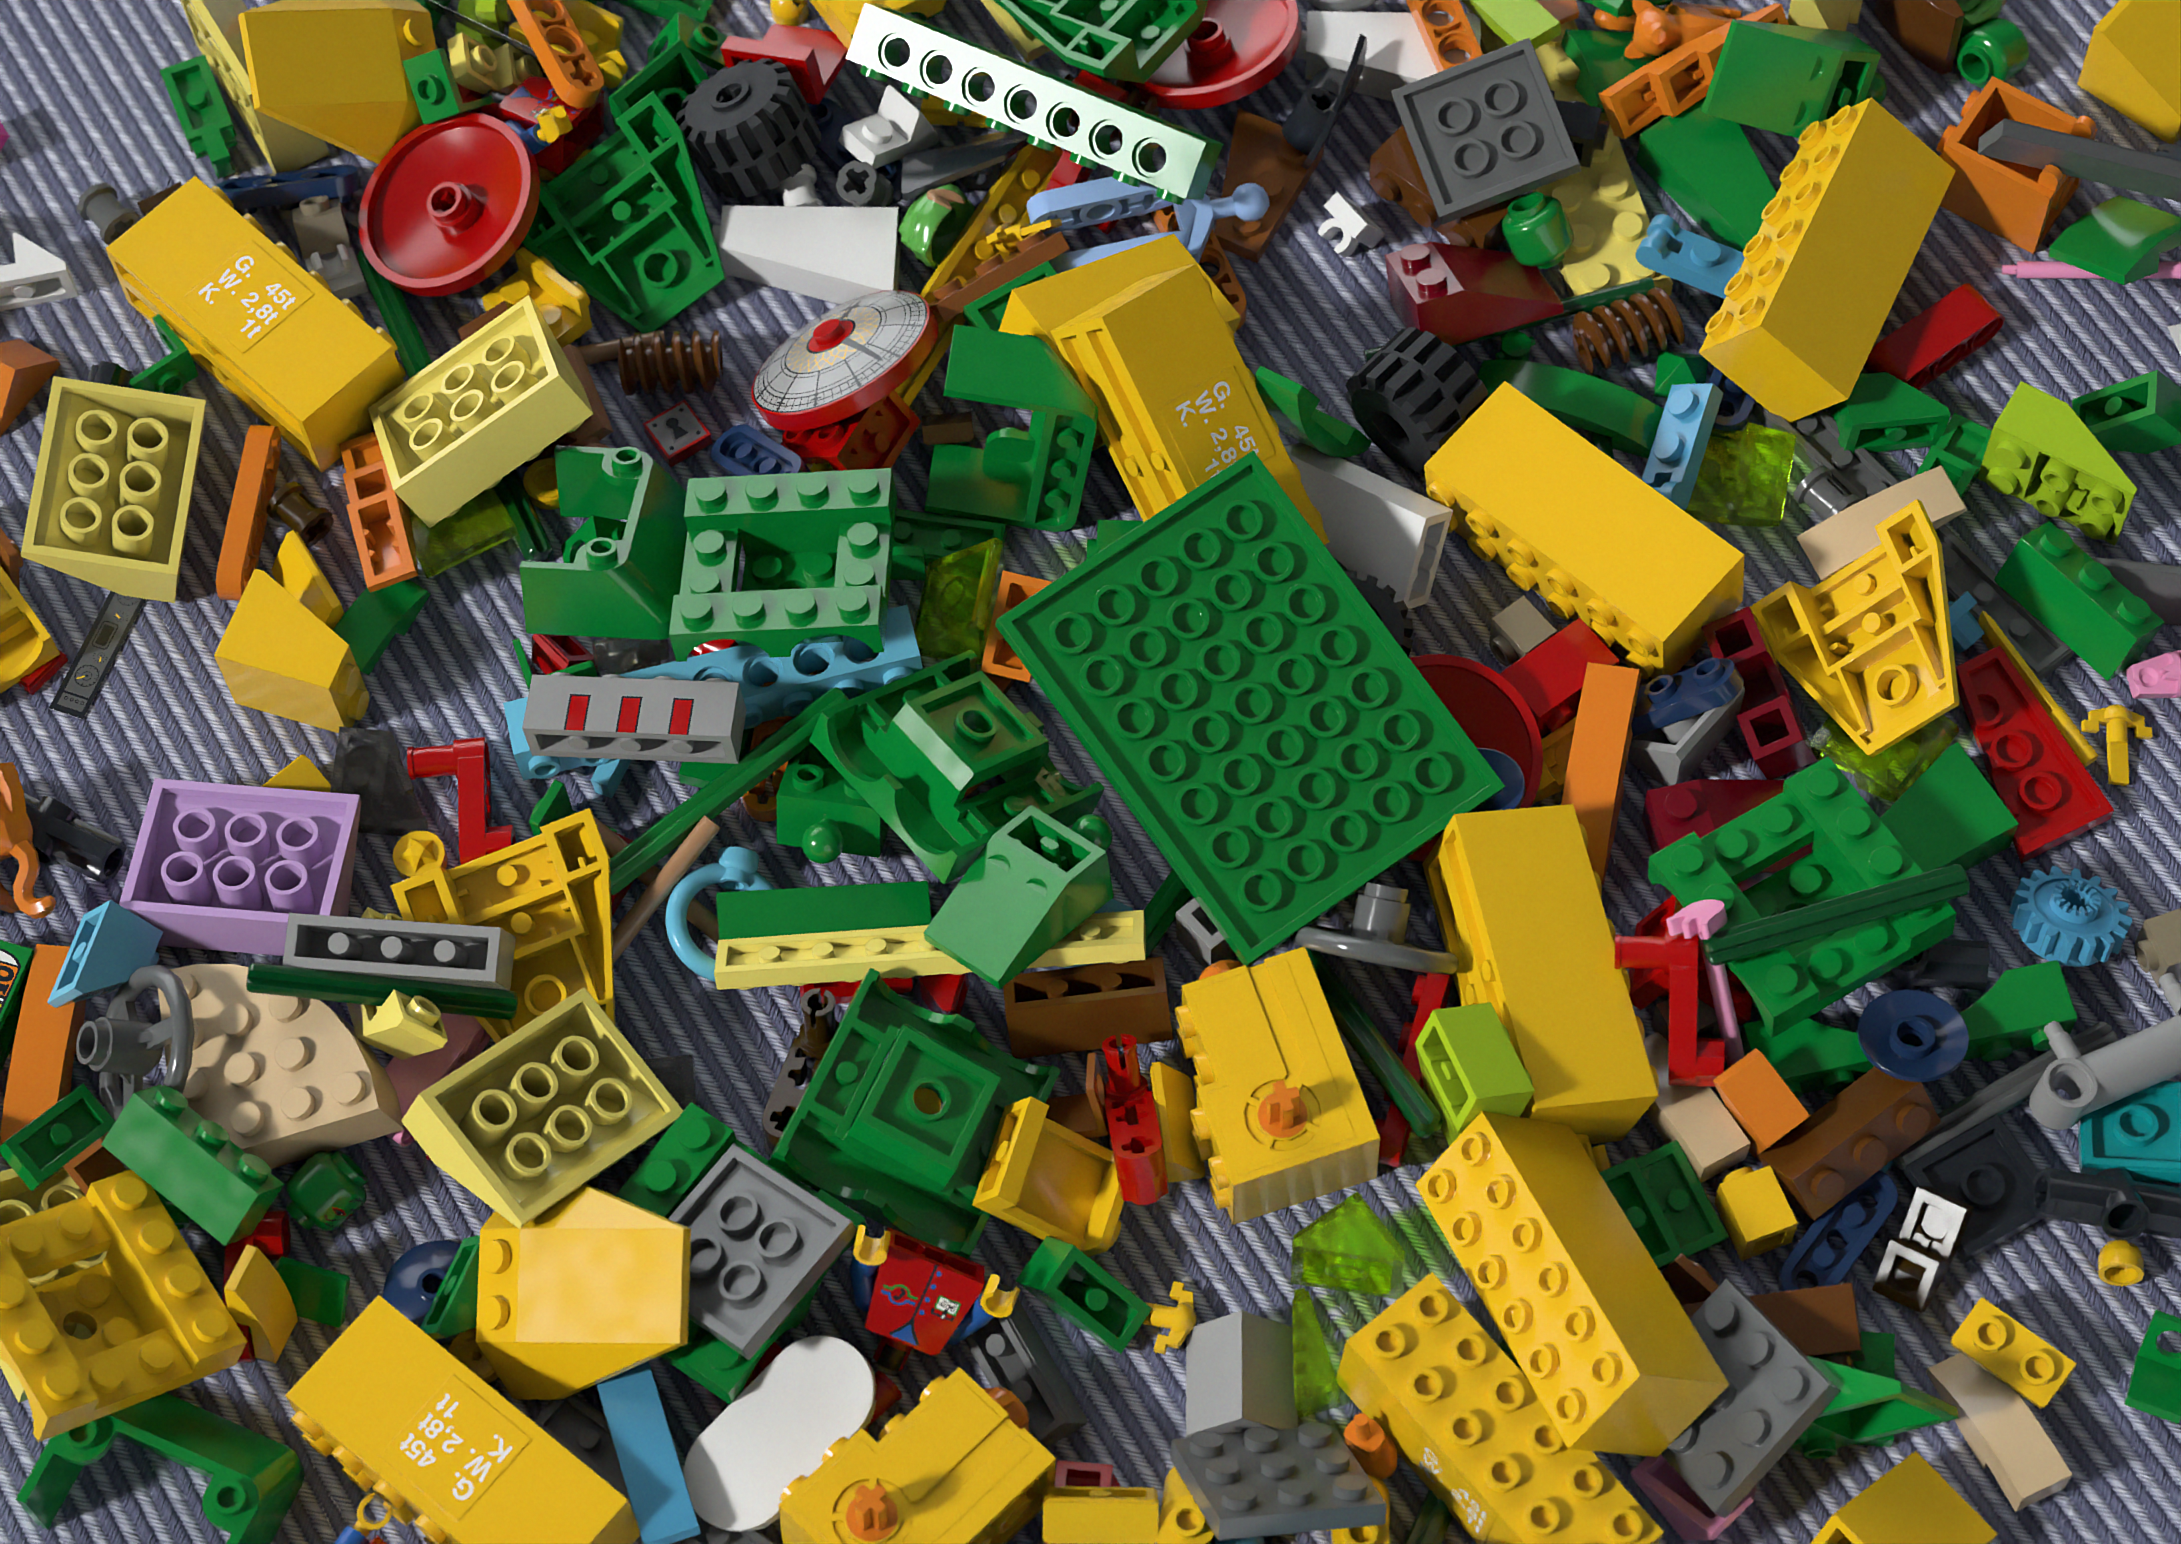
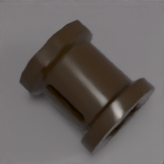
[267,481,334,547]

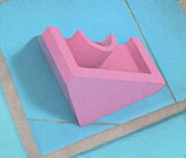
[1630,1454,1757,1540]

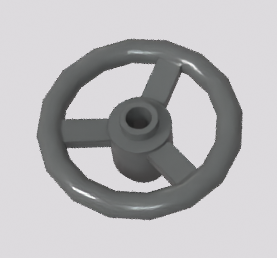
[1291,882,1459,975]
[76,965,195,1122]

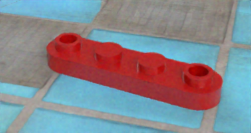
[1375,973,1453,1168]

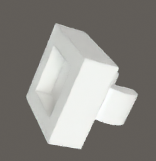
[1318,192,1386,257]
[304,244,368,301]

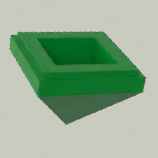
[1654,351,1708,398]

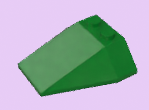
[994,0,1208,83]
[522,91,727,334]

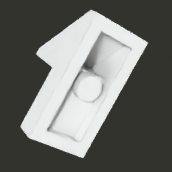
[838,85,940,169]
[0,233,78,311]

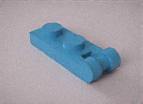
[1635,214,1745,299]
[1642,383,1723,510]

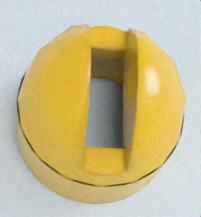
[770,0,809,26]
[2098,1239,2144,1286]

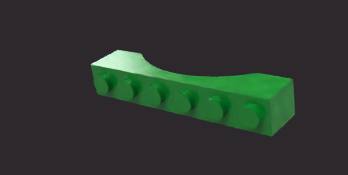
[1740,960,2077,1099]

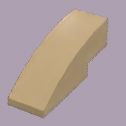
[1797,466,1968,581]
[1643,1031,1750,1184]
[1926,1353,2072,1512]

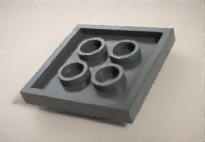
[1391,38,1581,225]
[668,1144,857,1360]
[1661,1279,1840,1518]
[1170,1422,1386,1540]

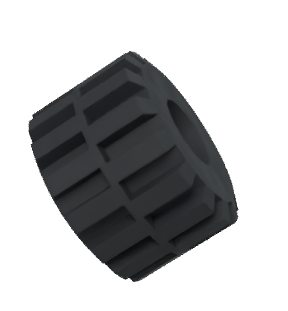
[676,58,821,198]
[1345,327,1489,477]

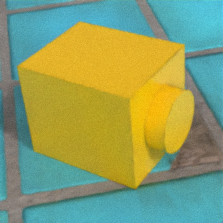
[1714,1165,1798,1261]

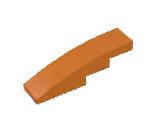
[1599,3,1789,139]
[339,431,418,593]
[1561,662,1641,885]
[0,944,86,1157]

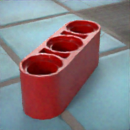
[1863,283,2005,390]

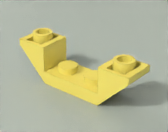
[347,907,448,1060]

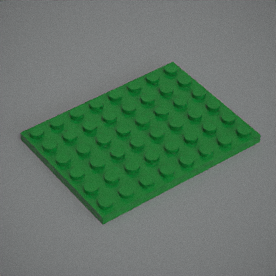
[995,451,1505,968]

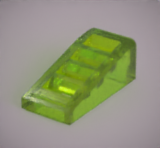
[1292,1287,1340,1418]

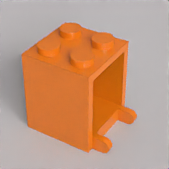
[1936,76,2098,254]

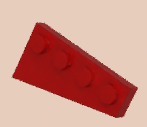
[1955,645,2114,864]

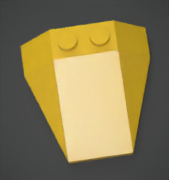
[238,0,436,164]
[1750,499,1959,757]
[390,808,616,1044]
[476,1184,691,1400]

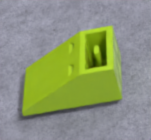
[1977,381,2138,546]
[1415,1002,1535,1146]

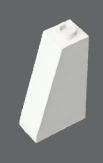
[1296,11,1480,102]
[712,206,901,305]
[1285,442,1453,609]

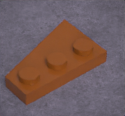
[1214,108,1324,264]
[929,229,1070,324]

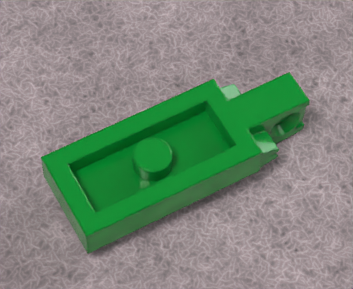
[160,54,238,179]

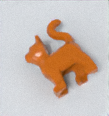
[1592,0,1742,59]
[0,762,56,919]

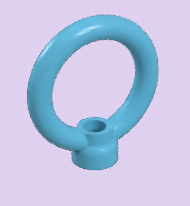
[665,846,775,982]

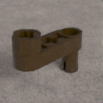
[762,988,839,1157]

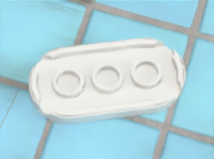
[684,1336,876,1532]

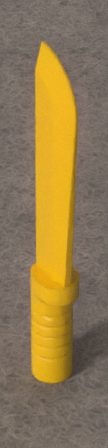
[1979,610,2099,767]

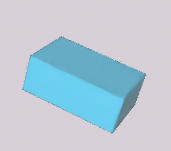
[591,759,632,798]

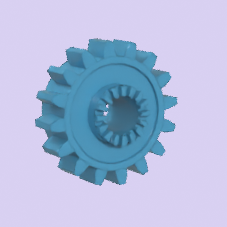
[2009,866,2132,967]

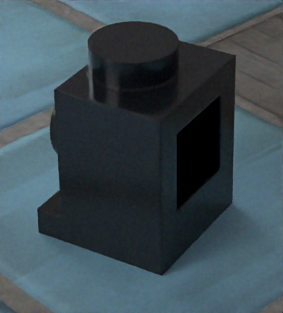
[1550,90,1610,168]

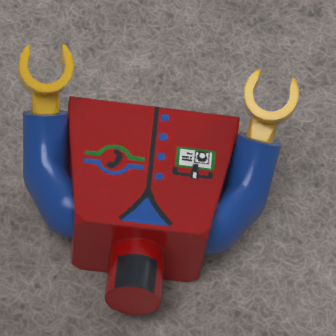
[482,50,629,174]
[849,1225,1020,1371]

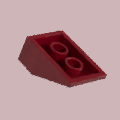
[1385,241,1564,346]
[1642,779,1813,899]

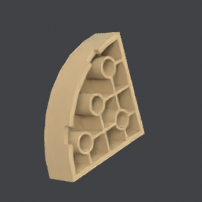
[158,964,405,1169]

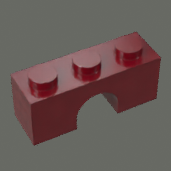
[1701,606,1817,780]

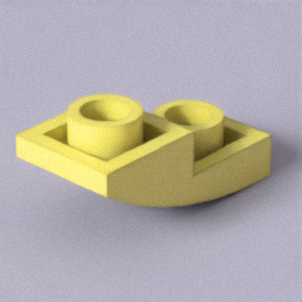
[447,32,542,95]

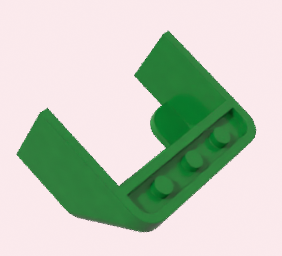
[924,324,1099,532]
[520,445,688,640]
[16,1392,304,1544]

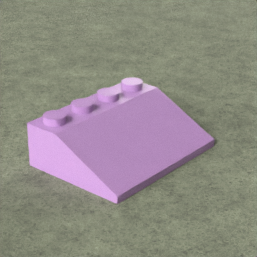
[119,778,361,956]

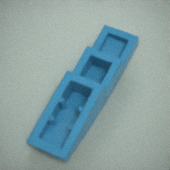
[596,1361,701,1544]

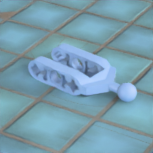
[1026,170,1269,274]

